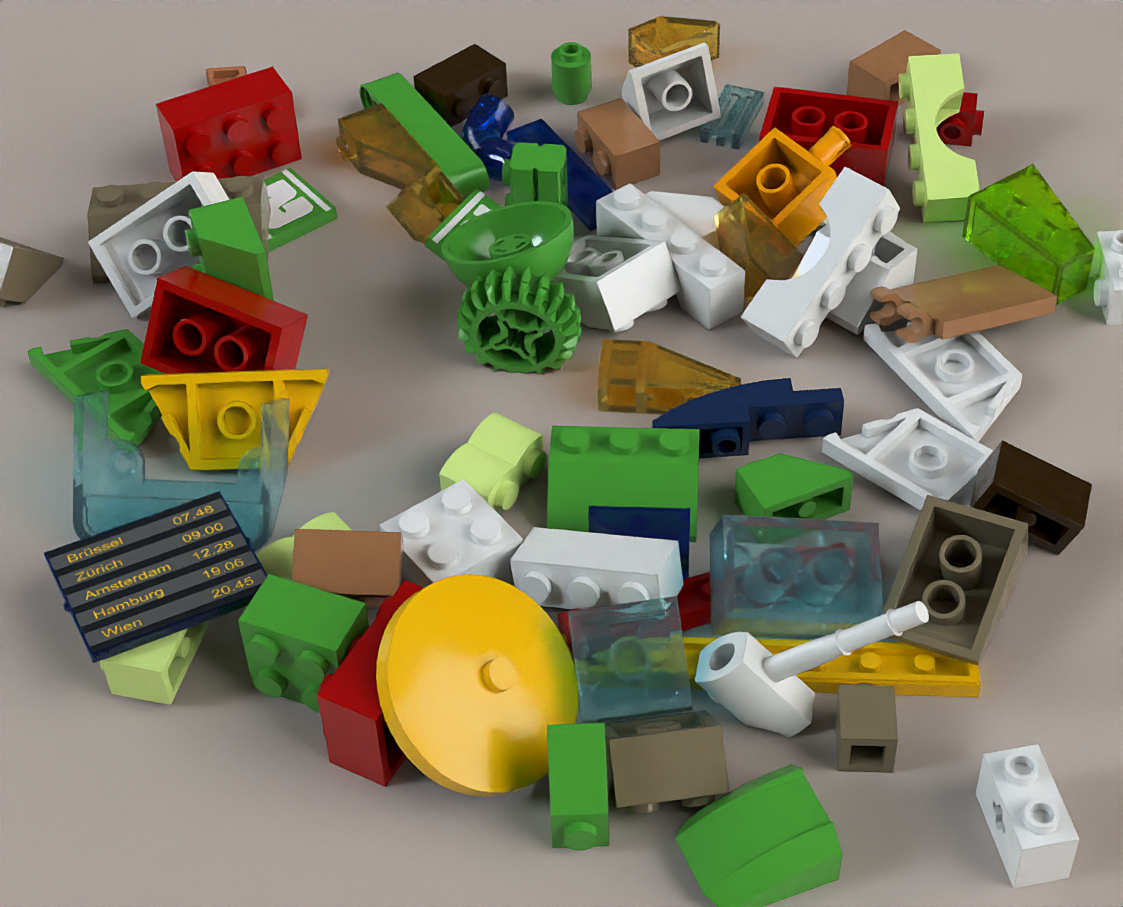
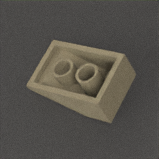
[881,495,1028,666]

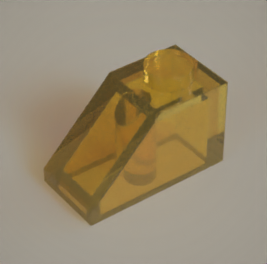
[628,16,720,68]
[386,165,465,244]
[714,193,804,302]

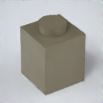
[835,683,898,773]

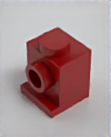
[936,92,984,146]

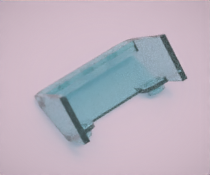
[73,391,289,553]

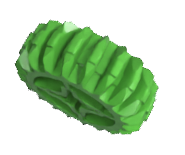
[457,266,582,375]

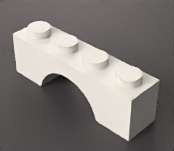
[741,167,900,358]
[596,183,745,330]

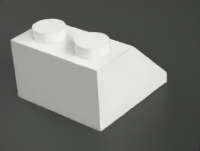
[621,42,721,141]

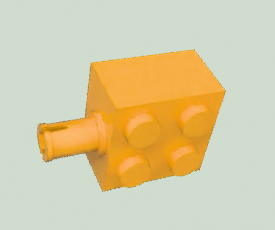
[713,126,852,258]

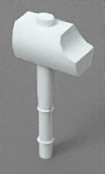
[695,601,929,738]

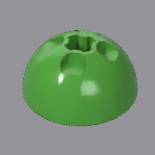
[441,201,574,287]

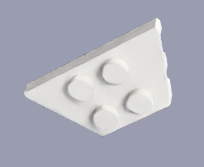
[863,322,1022,442]
[822,408,993,511]

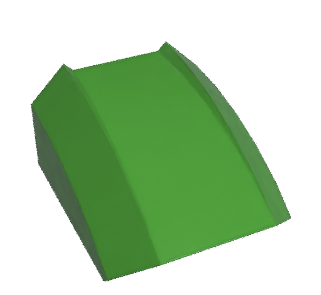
[675,764,842,907]

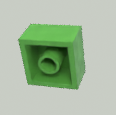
[238,574,369,713]

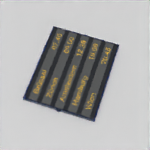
[44,491,268,663]

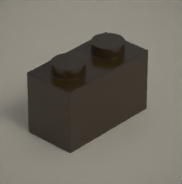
[413,44,508,128]
[970,440,1092,555]

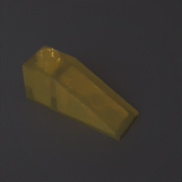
[336,103,442,203]
[597,339,741,415]

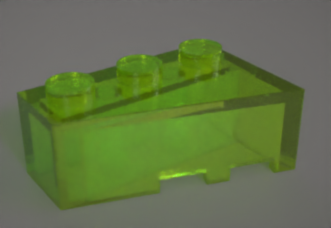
[962,164,1095,305]

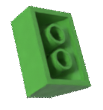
[184,197,274,301]
[547,425,700,542]

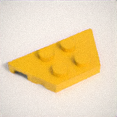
[141,368,330,471]

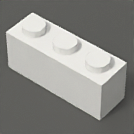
[510,527,683,619]

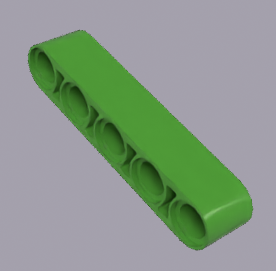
[359,72,489,205]

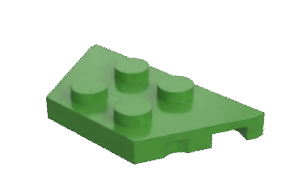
[27,329,164,456]

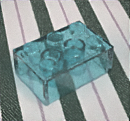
[709,514,883,640]

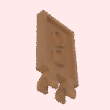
[869,265,1057,343]

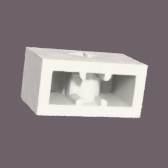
[976,744,1079,888]

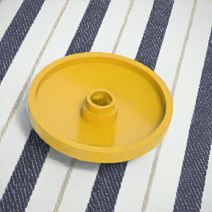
[376,574,578,797]

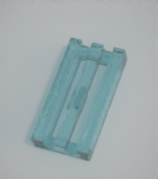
[700,84,764,150]

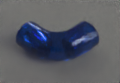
[461,94,517,182]

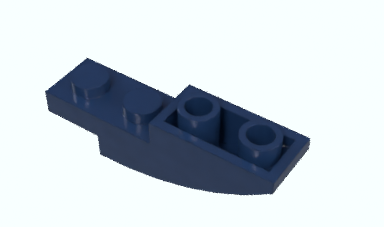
[652,378,844,459]

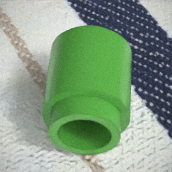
[551,42,592,105]

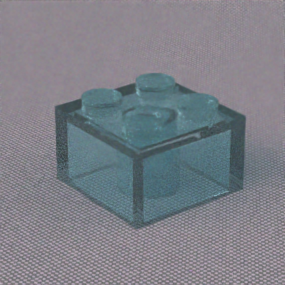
[568,596,693,723]

